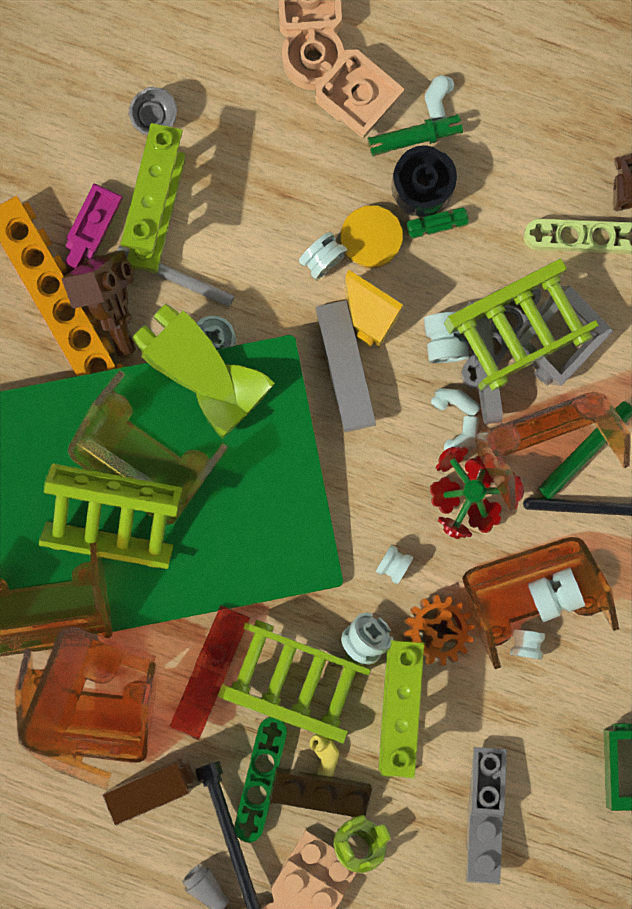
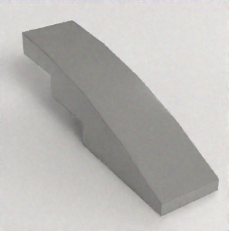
[316,300,376,432]

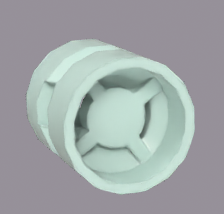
[424,312,470,364]
[528,567,586,622]

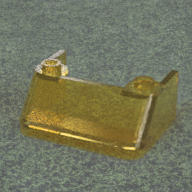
[68,371,228,525]

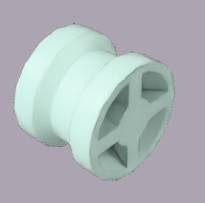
[375,544,414,585]
[510,629,545,660]

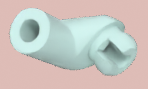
[425,75,454,121]
[431,388,480,417]
[444,416,479,452]

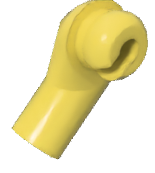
[309,734,339,777]

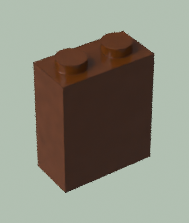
[102,758,196,826]

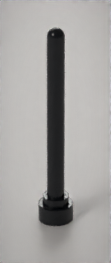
[523,497,632,516]
[195,761,261,909]

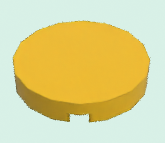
[341,206,403,268]

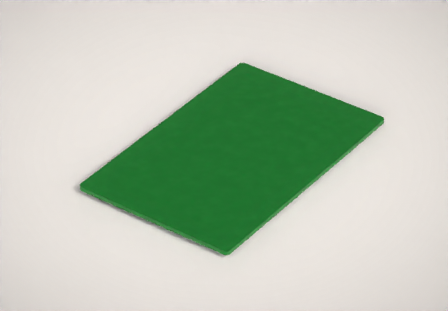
[0,335,343,655]

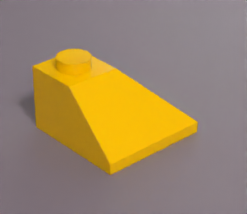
[344,270,403,347]

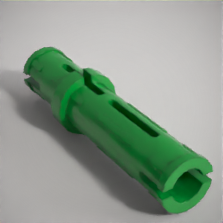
[367,113,463,157]

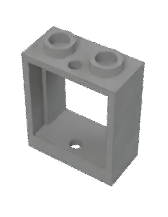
[515,286,613,386]

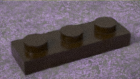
[269,767,372,817]

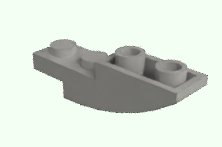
[466,747,507,885]

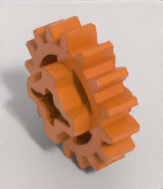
[403,595,475,666]

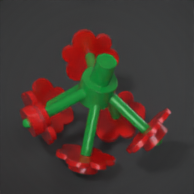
[430,447,524,539]

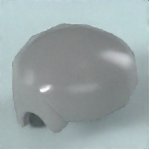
[129,87,178,136]

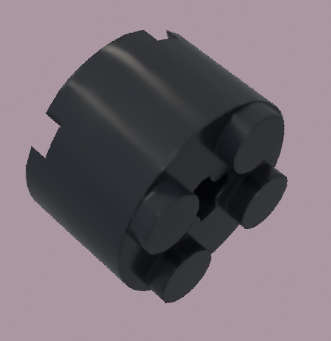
[391,145,457,217]

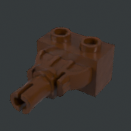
[61,251,137,357]

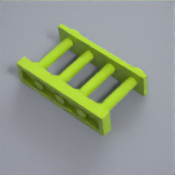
[121,123,186,274]
[444,258,599,391]
[39,464,182,569]
[218,619,371,743]
[378,641,424,778]

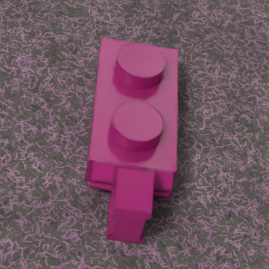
[65,183,123,270]

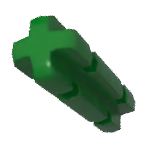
[407,207,469,239]

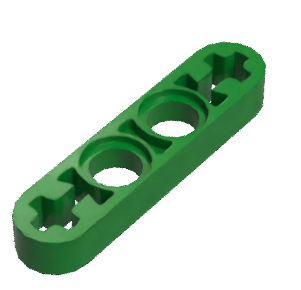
[234,717,287,843]

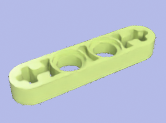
[523,219,632,254]

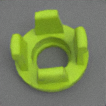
[334,815,391,873]

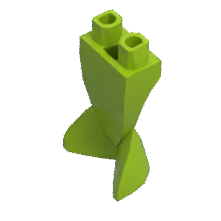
[133,304,275,438]

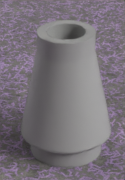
[182,864,229,909]

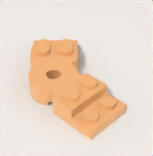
[278,0,405,139]
[232,829,356,909]

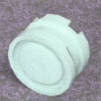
[299,232,348,280]
[197,316,236,349]
[341,613,393,665]

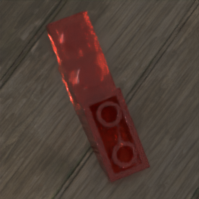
[169,605,250,741]

